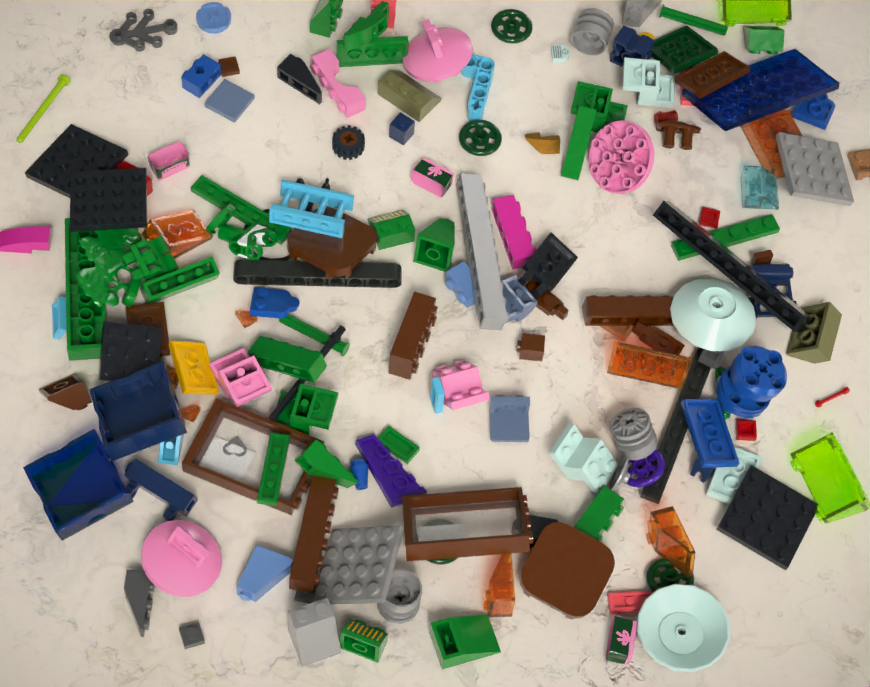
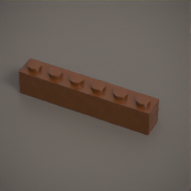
[582,295,674,326]
[289,475,339,593]

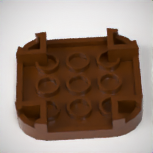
[287,207,377,279]
[518,522,615,620]

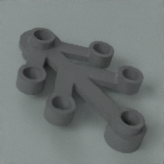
[109,9,178,52]

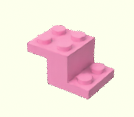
[209,348,272,407]
[431,359,490,410]

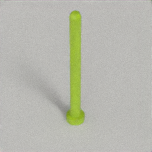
[16,74,71,143]

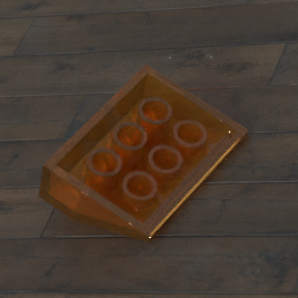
[740,108,802,181]
[607,341,692,389]

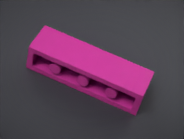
[491,195,536,270]

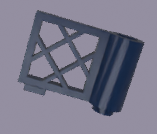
[750,263,797,317]

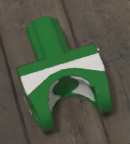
[218,223,278,260]

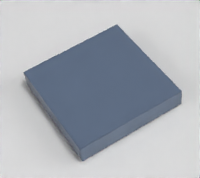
[205,79,255,123]

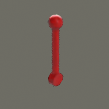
[815,387,850,408]

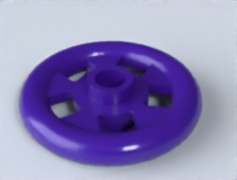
[626,449,665,488]

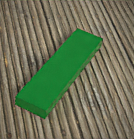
[561,105,597,181]
[257,433,290,506]

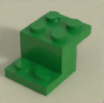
[570,81,628,133]
[275,384,339,435]

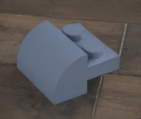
[501,276,538,324]

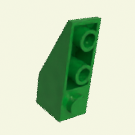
[294,439,358,488]

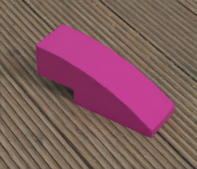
[0,226,52,254]

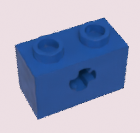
[181,54,221,98]

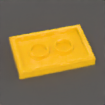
[168,341,219,395]

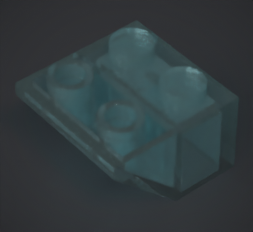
[740,165,779,210]

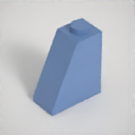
[236,545,294,602]

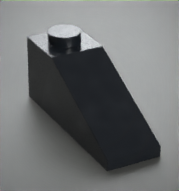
[277,53,322,105]

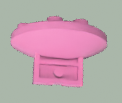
[403,19,473,83]
[589,120,654,194]
[141,520,222,597]

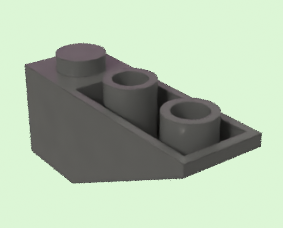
[124,570,155,637]

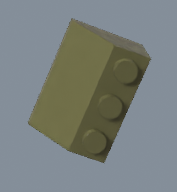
[378,70,442,122]
[786,302,842,364]

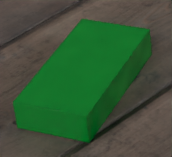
[378,426,420,465]

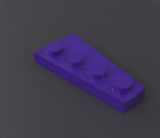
[355,434,427,508]

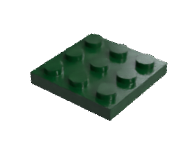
[651,25,718,74]

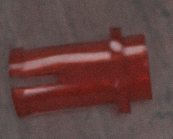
[654,110,678,124]

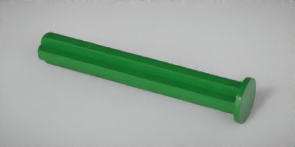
[659,4,728,36]
[279,314,350,357]

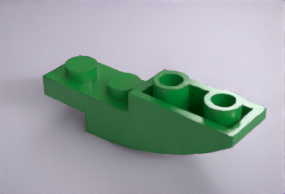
[343,1,389,51]

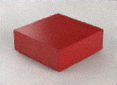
[699,207,721,229]
[736,420,757,441]

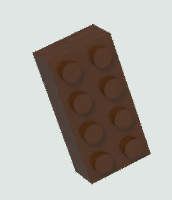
[389,291,438,380]

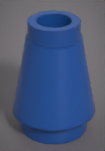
[349,459,368,490]

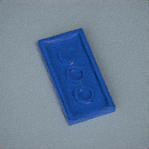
[681,399,740,468]

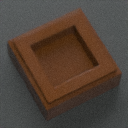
[218,56,240,77]
[751,250,773,264]

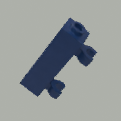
[123,459,198,521]

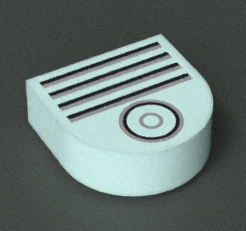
[551,45,570,63]

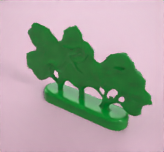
[76,228,142,307]

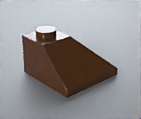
[39,373,92,410]

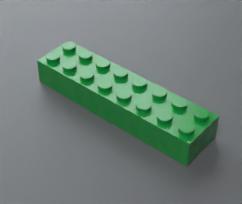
[65,218,107,361]

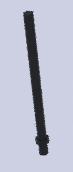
[269,325,346,421]

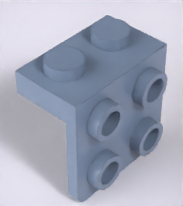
[489,395,530,442]

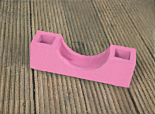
[310,49,366,118]

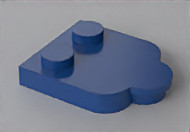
[792,91,835,130]
[250,287,300,318]

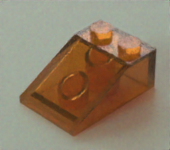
[142,209,213,259]
[646,506,696,578]
[483,554,515,617]

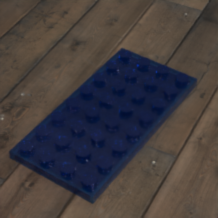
[682,49,840,131]

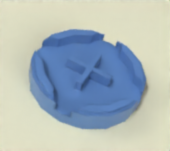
[196,2,231,34]

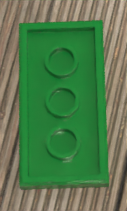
[336,36,409,67]

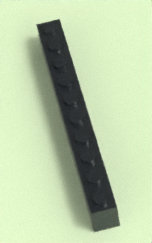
[653,201,812,332]

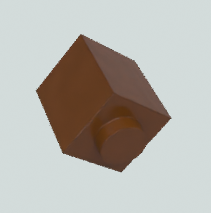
[516,333,545,361]

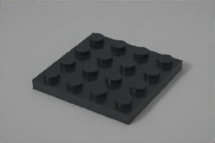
[25,124,129,198]
[70,168,147,232]
[716,465,820,571]

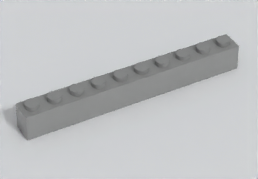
[456,173,508,330]

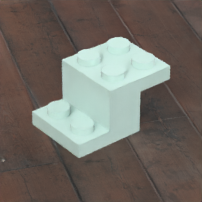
[622,57,674,108]
[549,424,619,495]

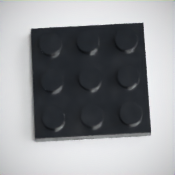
[98,321,162,381]

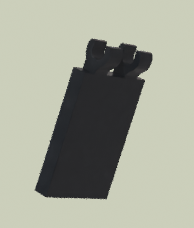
[518,232,578,299]

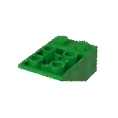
[310,0,343,38]
[429,615,501,669]

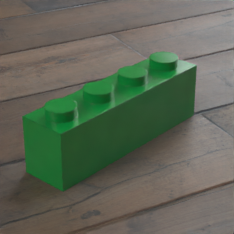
[140,257,220,304]
[247,336,327,383]
[574,486,624,542]

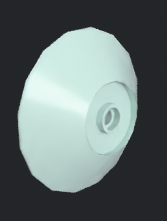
[670,279,756,351]
[637,584,730,672]

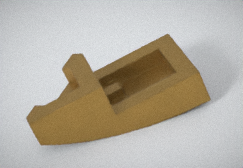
[525,132,560,154]

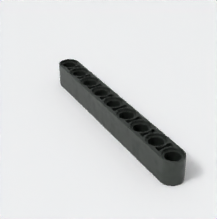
[233,260,402,288]

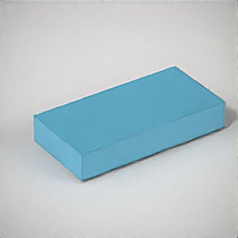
[52,296,67,339]
[430,377,445,414]

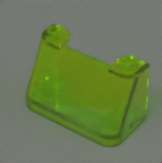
[718,0,792,27]
[790,432,870,524]

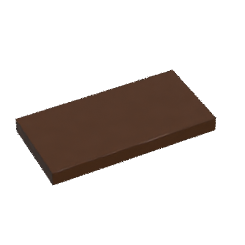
[675,51,750,99]

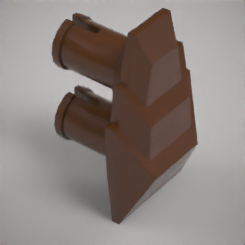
[656,119,701,150]

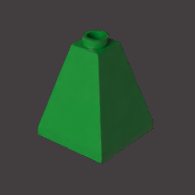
[413,218,455,272]

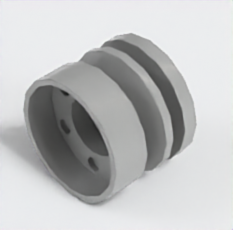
[571,8,614,55]
[610,408,658,460]
[377,569,422,624]

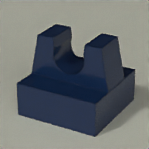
[690,459,716,483]

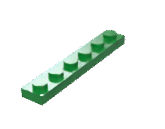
[191,175,292,245]
[671,214,780,261]

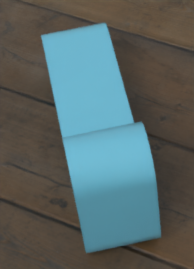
[460,54,495,121]

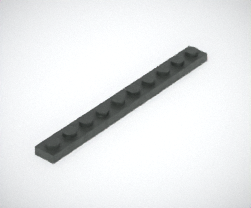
[640,347,711,504]

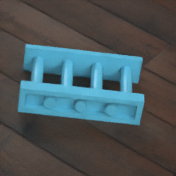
[269,180,354,238]

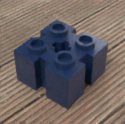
[610,25,655,67]

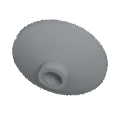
[609,456,631,491]

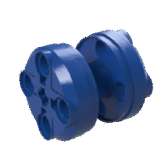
[716,346,787,418]

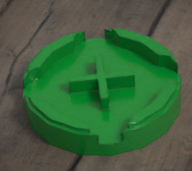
[205,204,236,236]

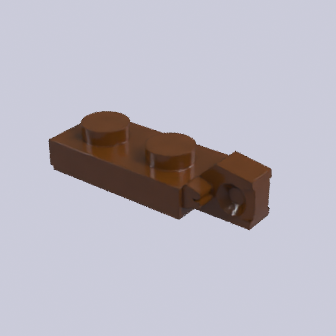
[525,279,569,321]
[632,322,685,362]

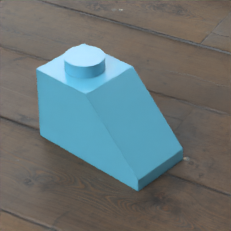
[158,421,185,466]

